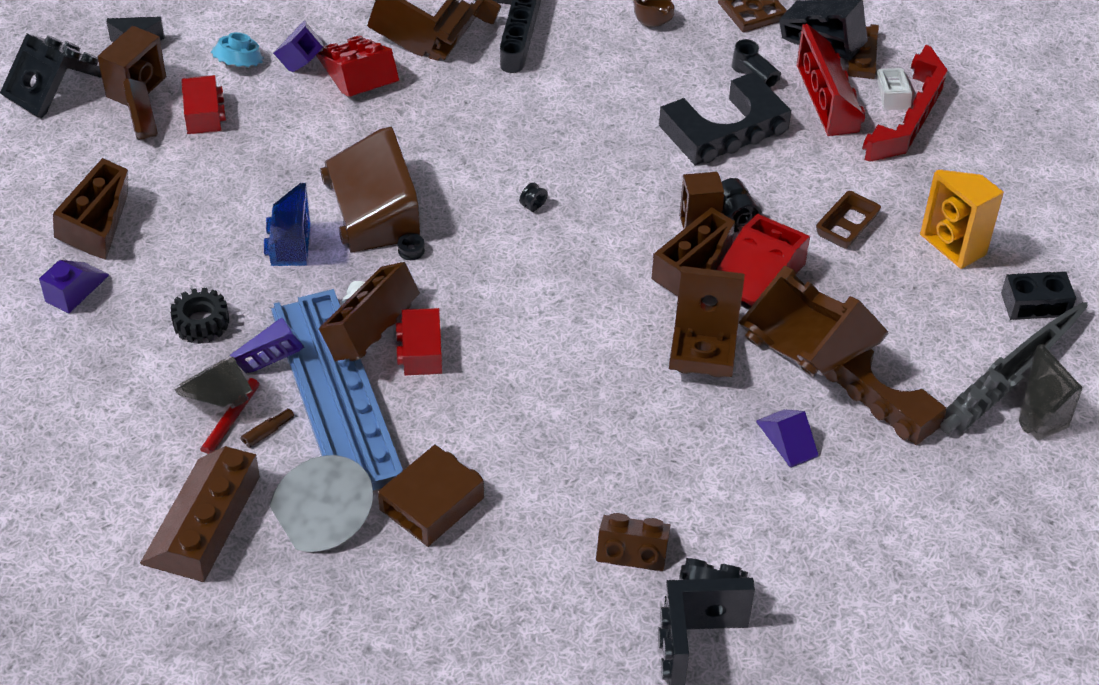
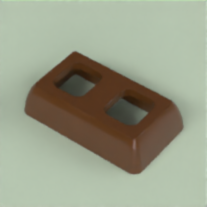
[816,191,881,249]

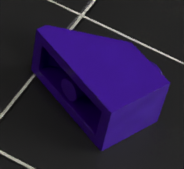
[39,260,109,314]

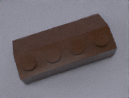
[140,446,260,582]

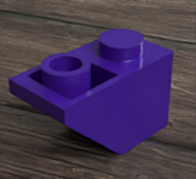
[273,21,323,72]

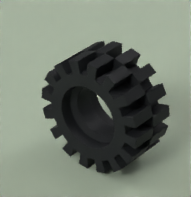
[170,288,229,344]

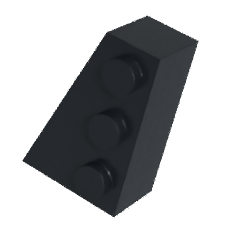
[779,0,868,60]

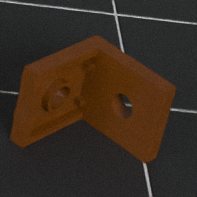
[669,266,745,378]

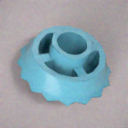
[211,32,264,67]

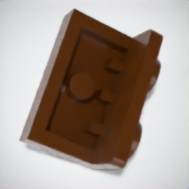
[596,513,671,571]

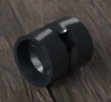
[722,178,762,233]

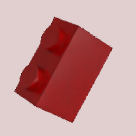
[182,75,226,134]
[396,308,442,376]

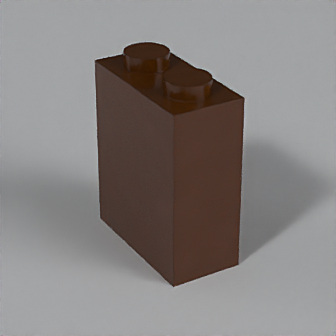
[378,444,484,547]

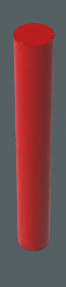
[200,378,260,454]

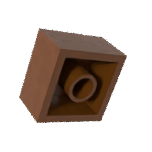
[97,26,167,106]

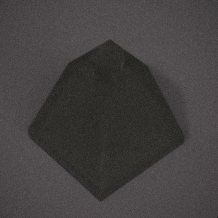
[1018,344,1083,441]
[173,356,253,409]

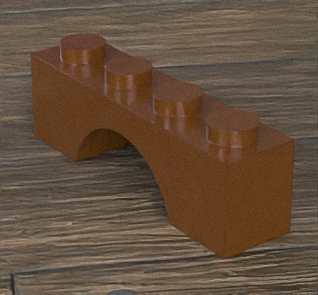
[825,349,947,445]

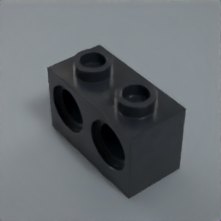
[1001,271,1076,320]

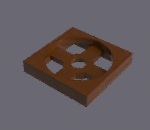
[718,0,787,33]

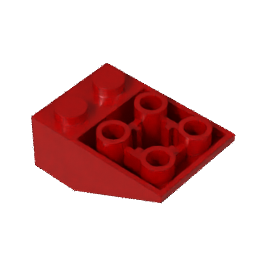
[316,36,400,97]
[716,214,810,306]

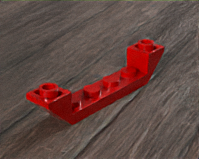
[862,45,948,162]

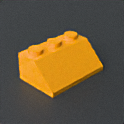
[920,170,1004,269]

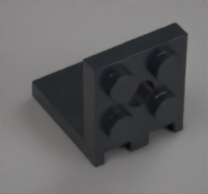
[0,33,102,118]
[658,578,755,685]

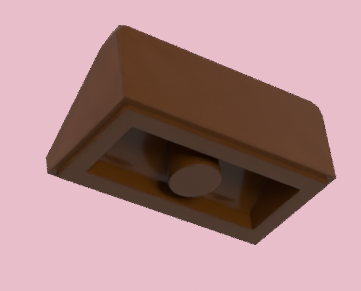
[123,78,158,140]

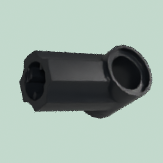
[732,39,781,88]

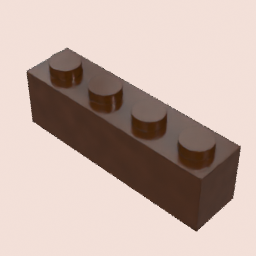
[318,262,420,361]

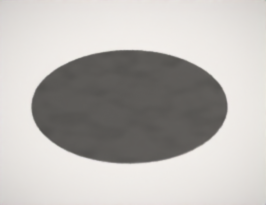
[270,455,373,552]

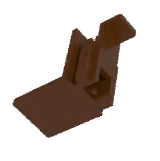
[367,0,501,61]

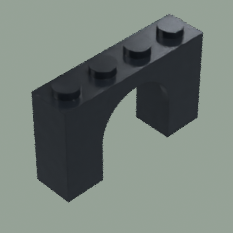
[659,72,792,165]

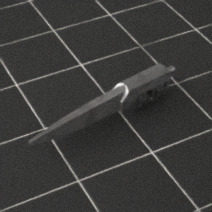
[940,302,1088,434]

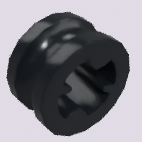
[519,182,548,212]
[397,233,425,261]

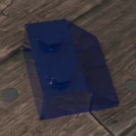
[264,183,311,266]

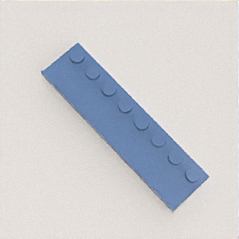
[271,289,403,490]

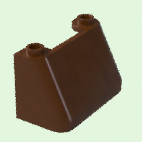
[320,127,420,253]
[739,266,889,377]

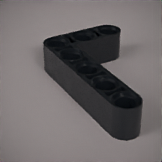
[475,0,541,73]

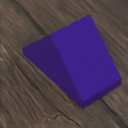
[756,409,819,468]

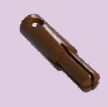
[241,408,294,448]

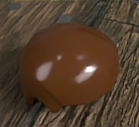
[633,0,675,27]

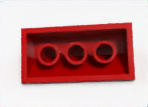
[796,24,865,136]

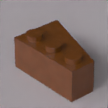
[53,158,128,260]
[651,207,735,301]

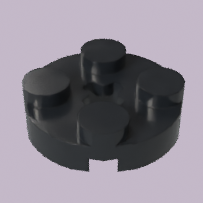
[679,558,749,580]

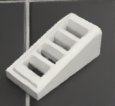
[876,68,912,110]

